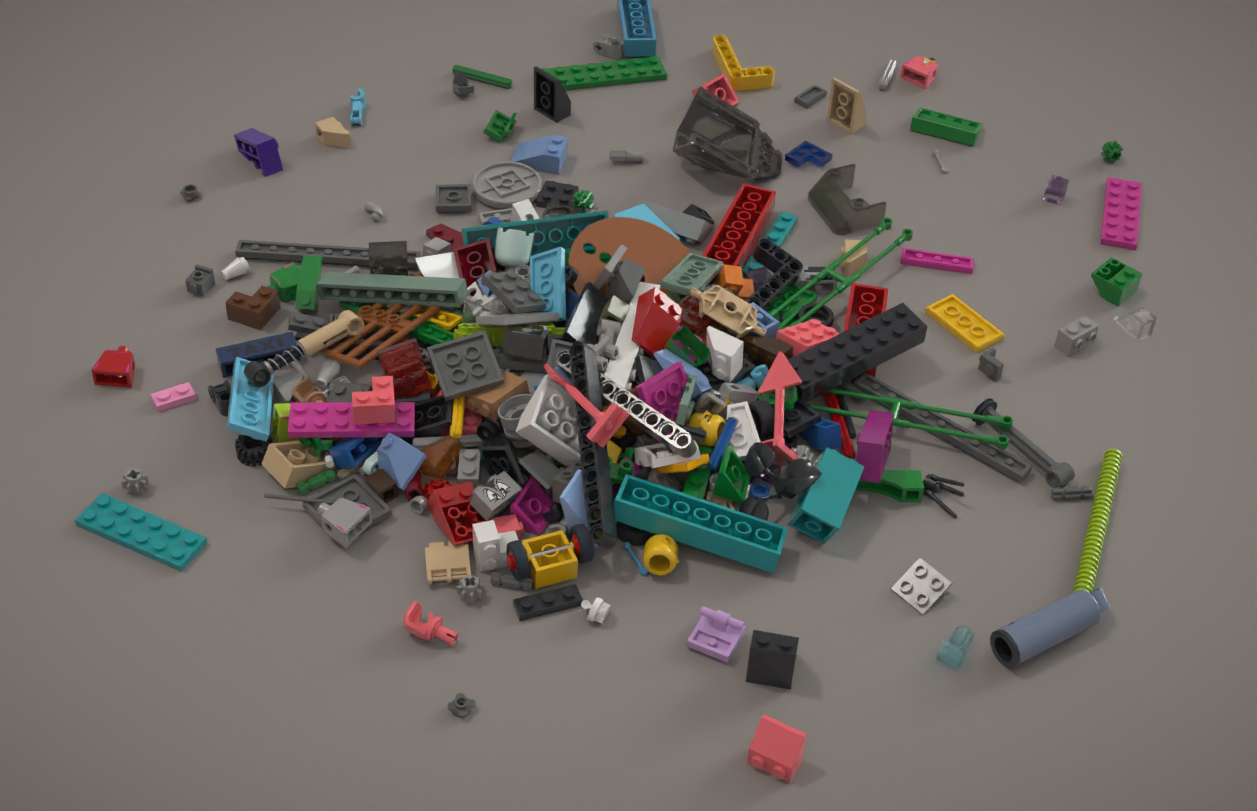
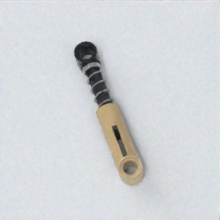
[244,310,364,387]

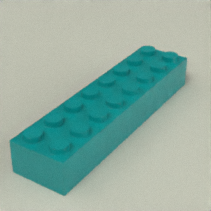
[461,210,609,256]
[614,474,788,573]

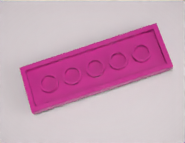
[1100,177,1142,250]
[288,402,415,438]

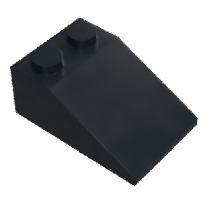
[534,66,571,123]
[399,395,454,445]
[478,436,525,484]

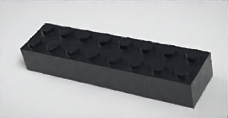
[788,303,928,403]

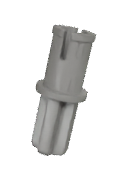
[609,149,644,163]

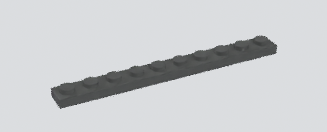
[235,240,421,268]
[854,372,1032,482]

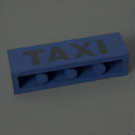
[216,332,300,378]

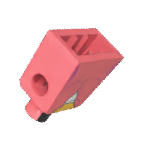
[900,56,938,89]

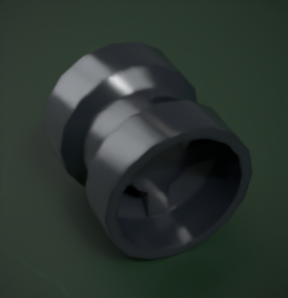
[477,417,504,442]

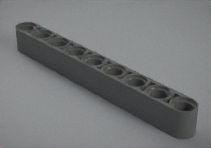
[555,350,697,458]

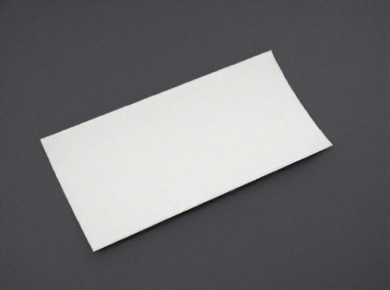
[415,252,459,278]

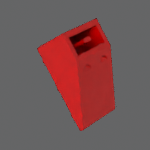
[427,482,486,546]

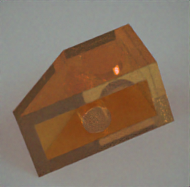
[419,435,463,479]

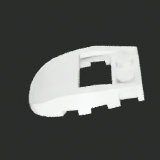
[634,440,701,468]

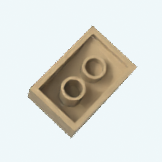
[827,77,866,134]
[262,441,336,488]

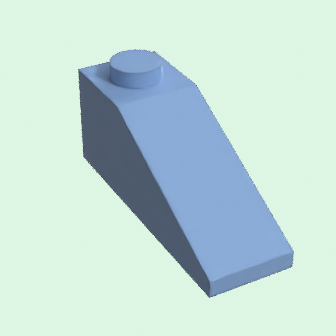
[654,349,711,401]

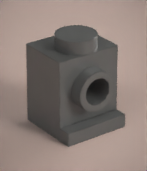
[185,264,215,296]

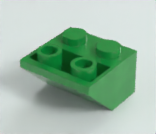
[1091,257,1143,307]

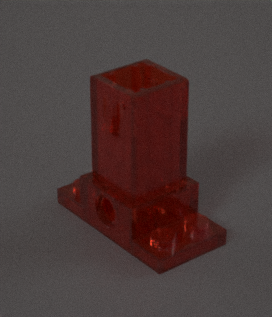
[377,337,435,398]

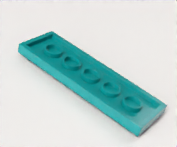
[75,493,207,572]

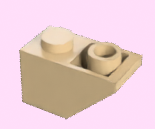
[315,117,351,148]
[840,239,867,276]

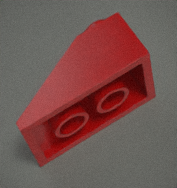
[631,287,682,360]

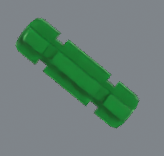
[296,469,336,495]

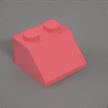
[691,73,739,107]
[747,714,807,783]

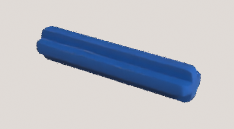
[707,417,738,471]

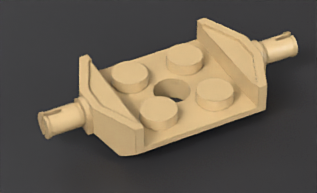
[689,285,767,339]

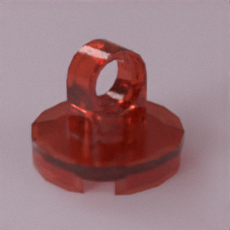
[678,295,714,331]

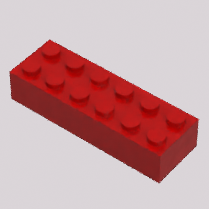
[843,283,889,377]

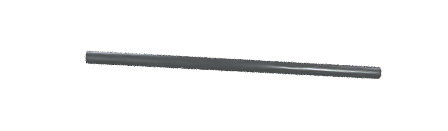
[264,493,366,506]

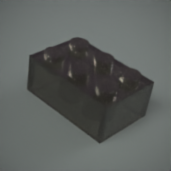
[369,241,409,276]

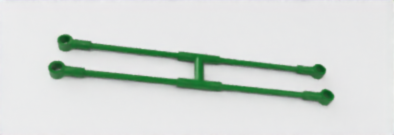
[768,217,913,330]
[808,388,1013,449]

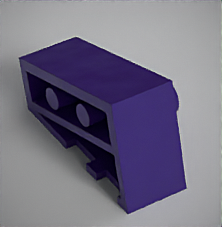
[234,128,283,177]

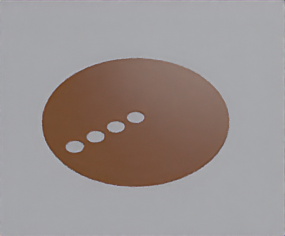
[568,217,691,330]

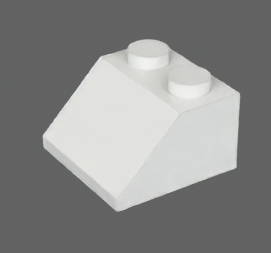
[706,326,744,383]

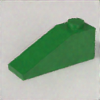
[295,255,323,313]

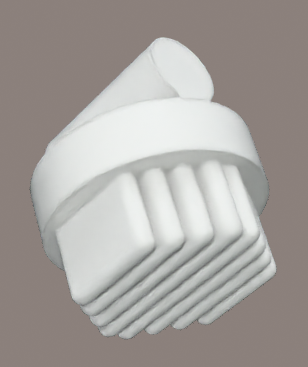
[581,597,610,624]

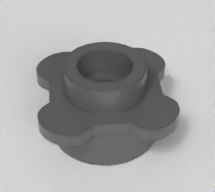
[180,184,201,200]
[448,693,476,718]

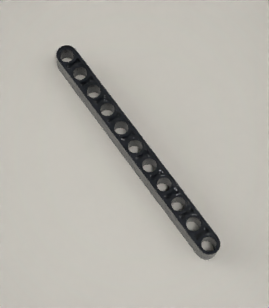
[569,341,617,549]

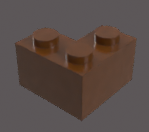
[225,286,281,330]

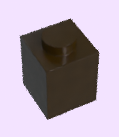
[365,469,398,504]

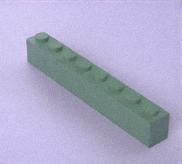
[317,272,468,307]

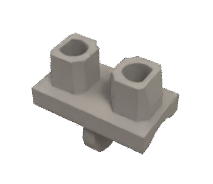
[587,336,619,371]

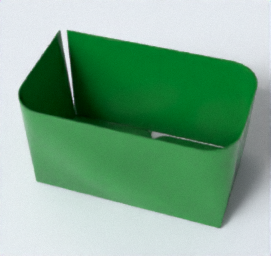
[664,325,710,368]

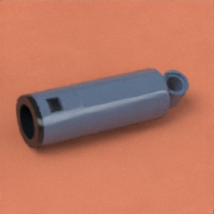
[990,588,1111,668]

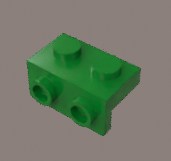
[483,110,517,143]

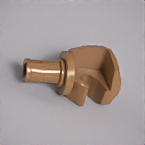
[292,377,327,403]

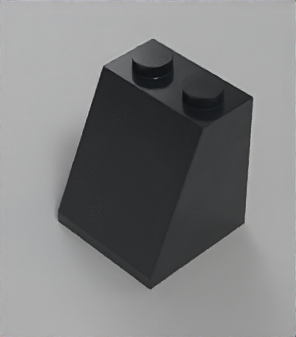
[746,630,799,690]

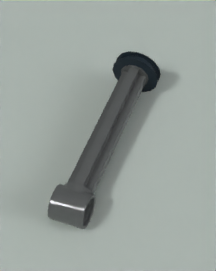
[972,398,1075,488]

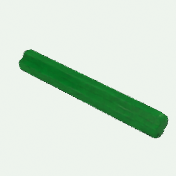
[452,65,512,89]

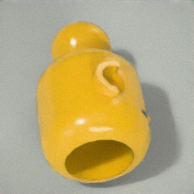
[684,410,726,447]
[643,534,680,576]

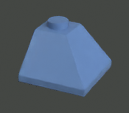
[377,433,427,490]

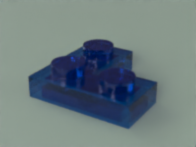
[785,141,833,167]

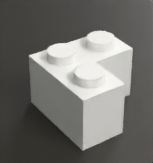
[472,520,518,572]

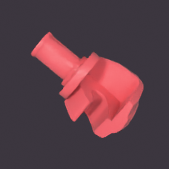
[403,601,459,646]

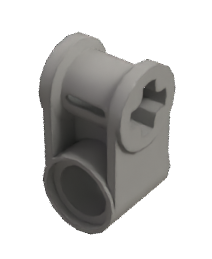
[593,35,623,60]

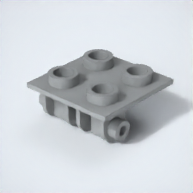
[891,558,953,615]

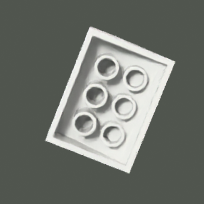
[516,374,581,467]

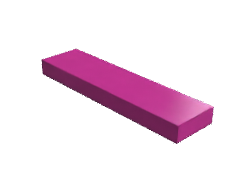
[900,248,974,274]

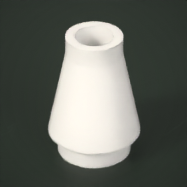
[221,257,250,281]
[315,359,340,388]

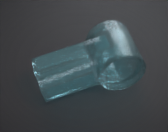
[937,625,975,669]

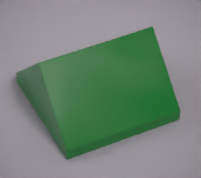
[712,445,751,503]

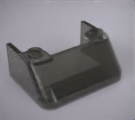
[808,164,887,236]

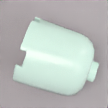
[494,228,534,272]

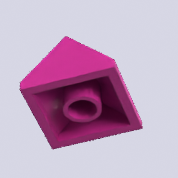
[510,477,555,536]

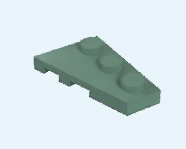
[675,374,697,426]

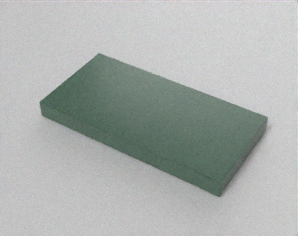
[660,253,724,298]

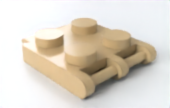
[425,541,471,584]

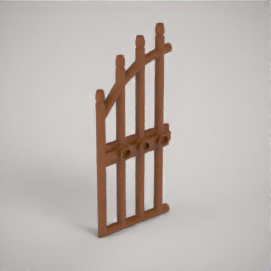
[317,272,444,369]

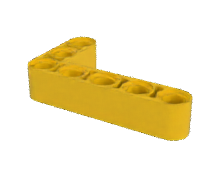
[712,35,775,91]

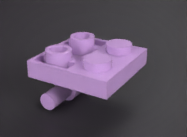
[687,606,746,663]

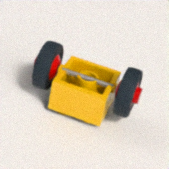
[506,524,593,589]

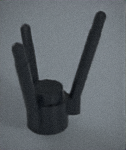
[923,474,964,518]

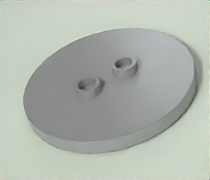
[472,161,542,209]

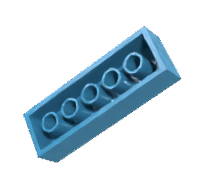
[617,0,657,57]

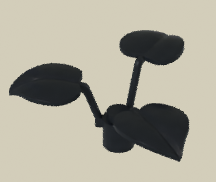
[739,442,822,521]

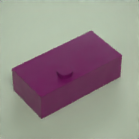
[856,411,894,483]

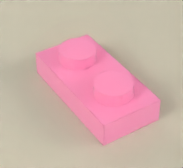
[151,382,197,412]

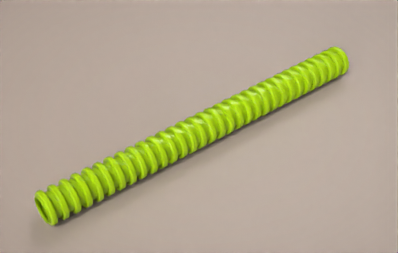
[1072,449,1123,593]

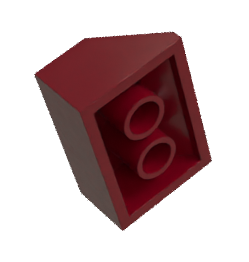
[453,238,499,296]

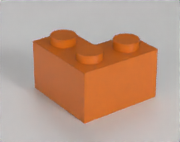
[713,264,754,302]

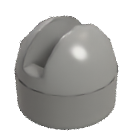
[409,495,428,514]

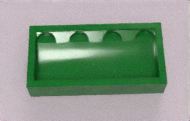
[910,107,984,146]

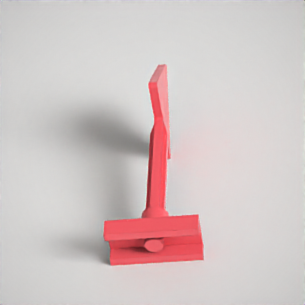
[758,351,802,467]
[544,363,630,447]

